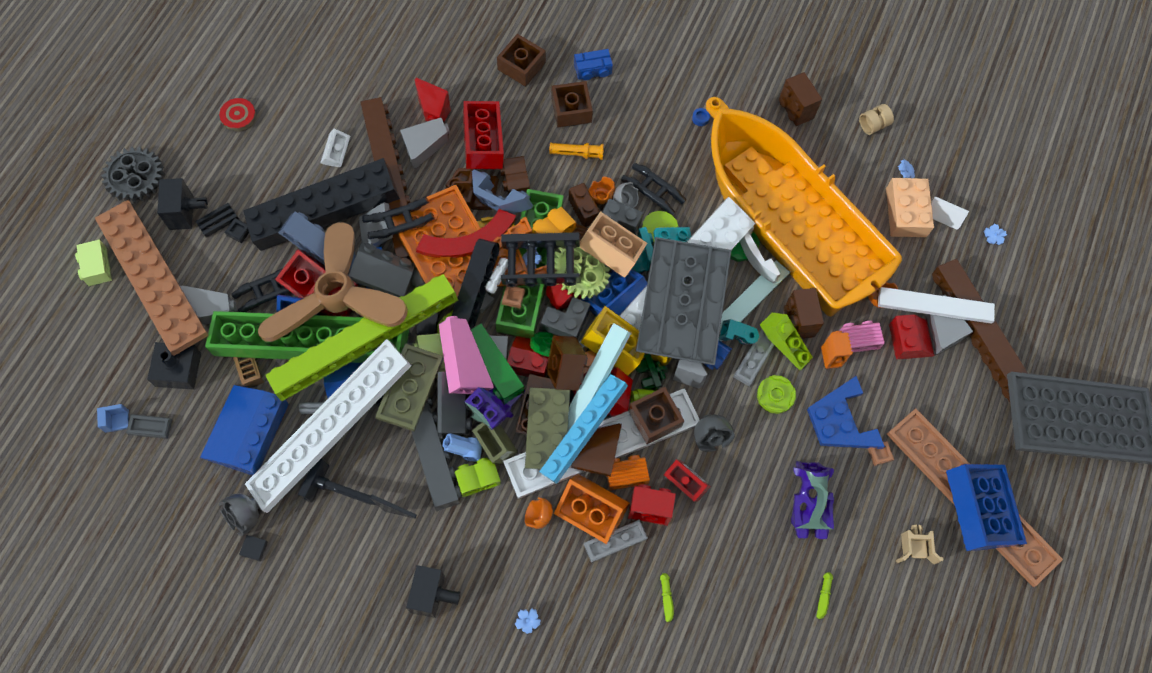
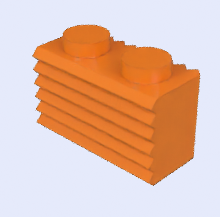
[821,331,853,369]
[606,455,650,491]

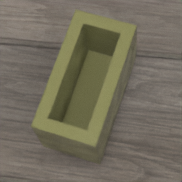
[472,422,518,464]

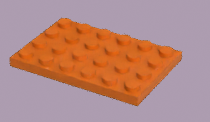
[392,185,481,298]

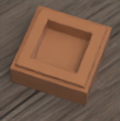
[502,286,525,309]
[868,441,894,466]

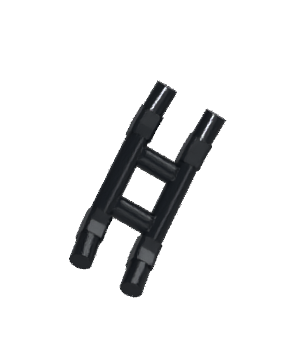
[621,163,686,215]
[362,196,435,239]
[231,269,292,313]

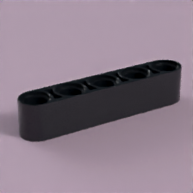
[452,239,500,330]

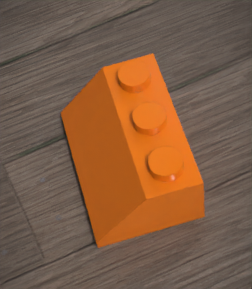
[554,474,630,544]

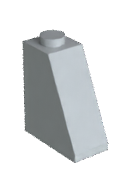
[400,118,450,169]
[180,285,237,325]
[925,295,973,355]

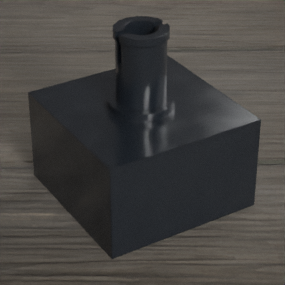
[157,178,208,230]
[147,342,201,390]
[406,565,461,618]

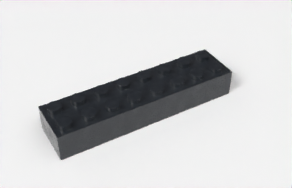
[243,158,400,251]

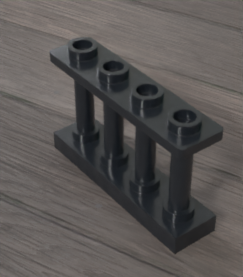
[501,232,580,287]

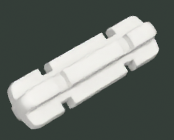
[485,257,508,293]

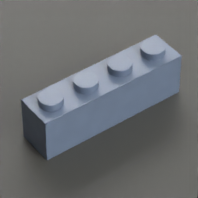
[278,211,356,270]

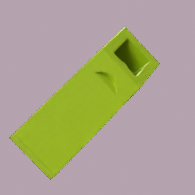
[760,312,813,370]

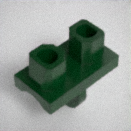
[635,354,669,391]

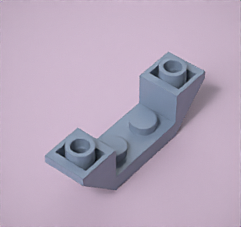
[472,169,533,214]

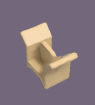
[896,525,943,565]

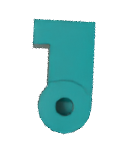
[719,319,759,345]

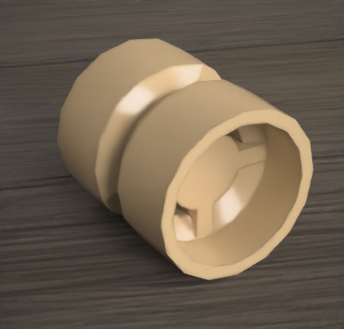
[859,104,894,135]

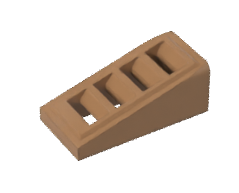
[233,357,264,388]

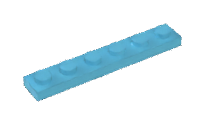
[539,374,628,484]

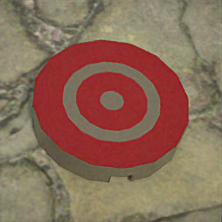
[219,98,256,132]

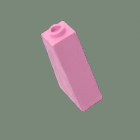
[439,316,494,394]

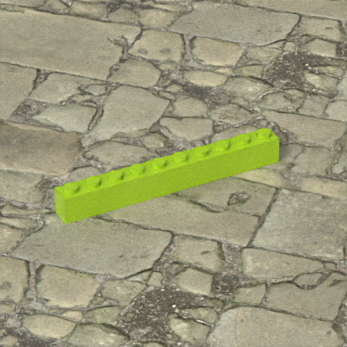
[265,274,458,401]

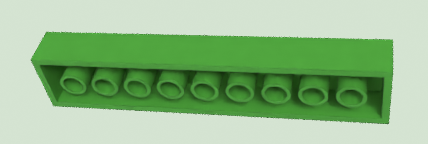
[205,311,409,363]

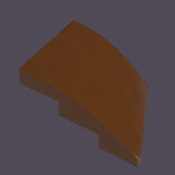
[445,168,499,210]
[571,423,622,477]

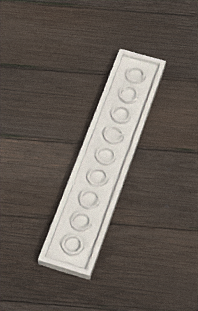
[619,197,755,330]
[245,339,411,513]
[503,388,700,499]

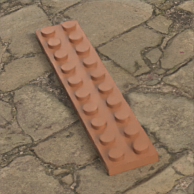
[95,200,209,356]
[887,408,1063,587]

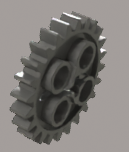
[101,147,165,203]

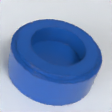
[692,108,710,126]

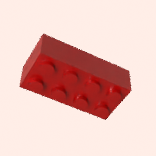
[463,101,504,169]

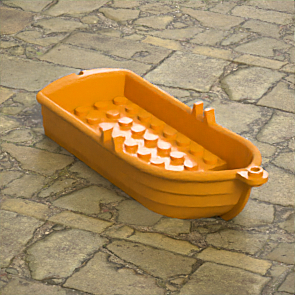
[706,97,902,316]

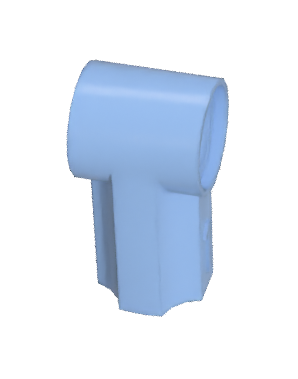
[443,433,482,462]

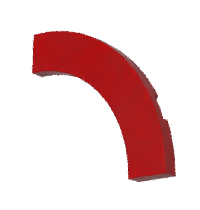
[416,209,516,258]

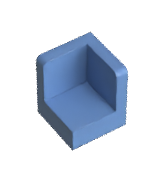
[97,404,129,433]

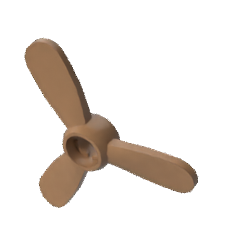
[258,223,408,342]

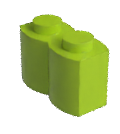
[454,458,501,497]

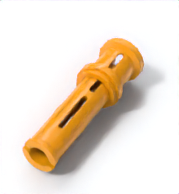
[549,142,604,160]

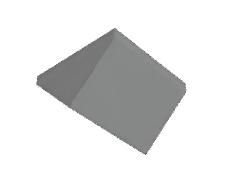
[673,359,707,389]

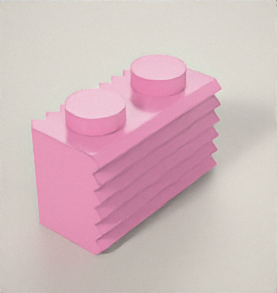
[839,321,884,352]

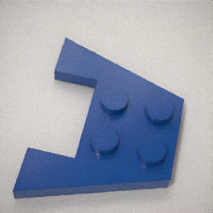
[807,376,885,449]

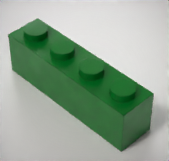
[471,324,524,404]

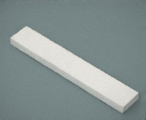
[878,287,995,324]

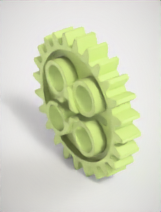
[554,247,611,299]

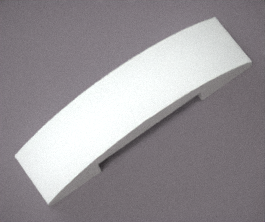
[740,226,780,283]

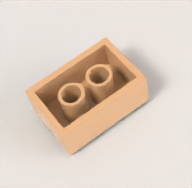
[886,178,934,237]
[580,211,647,278]

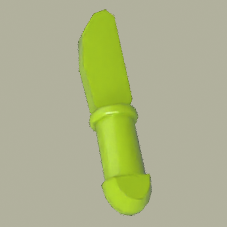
[816,572,833,619]
[660,573,674,622]

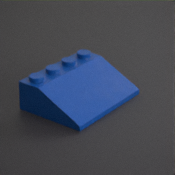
[200,385,289,476]
[946,464,1027,551]

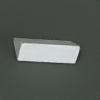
[321,129,350,167]
[931,197,969,230]

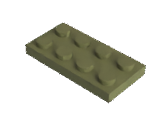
[375,344,444,432]
[525,388,570,469]

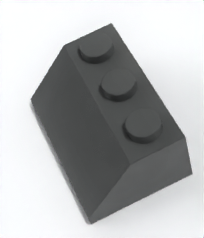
[348,242,415,297]
[438,372,472,435]

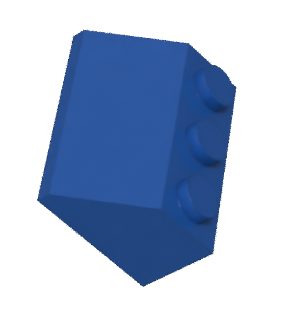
[581,269,647,317]

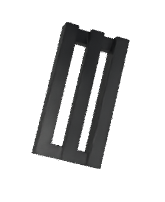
[195,203,239,238]

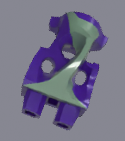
[465,387,525,430]
[791,461,834,539]

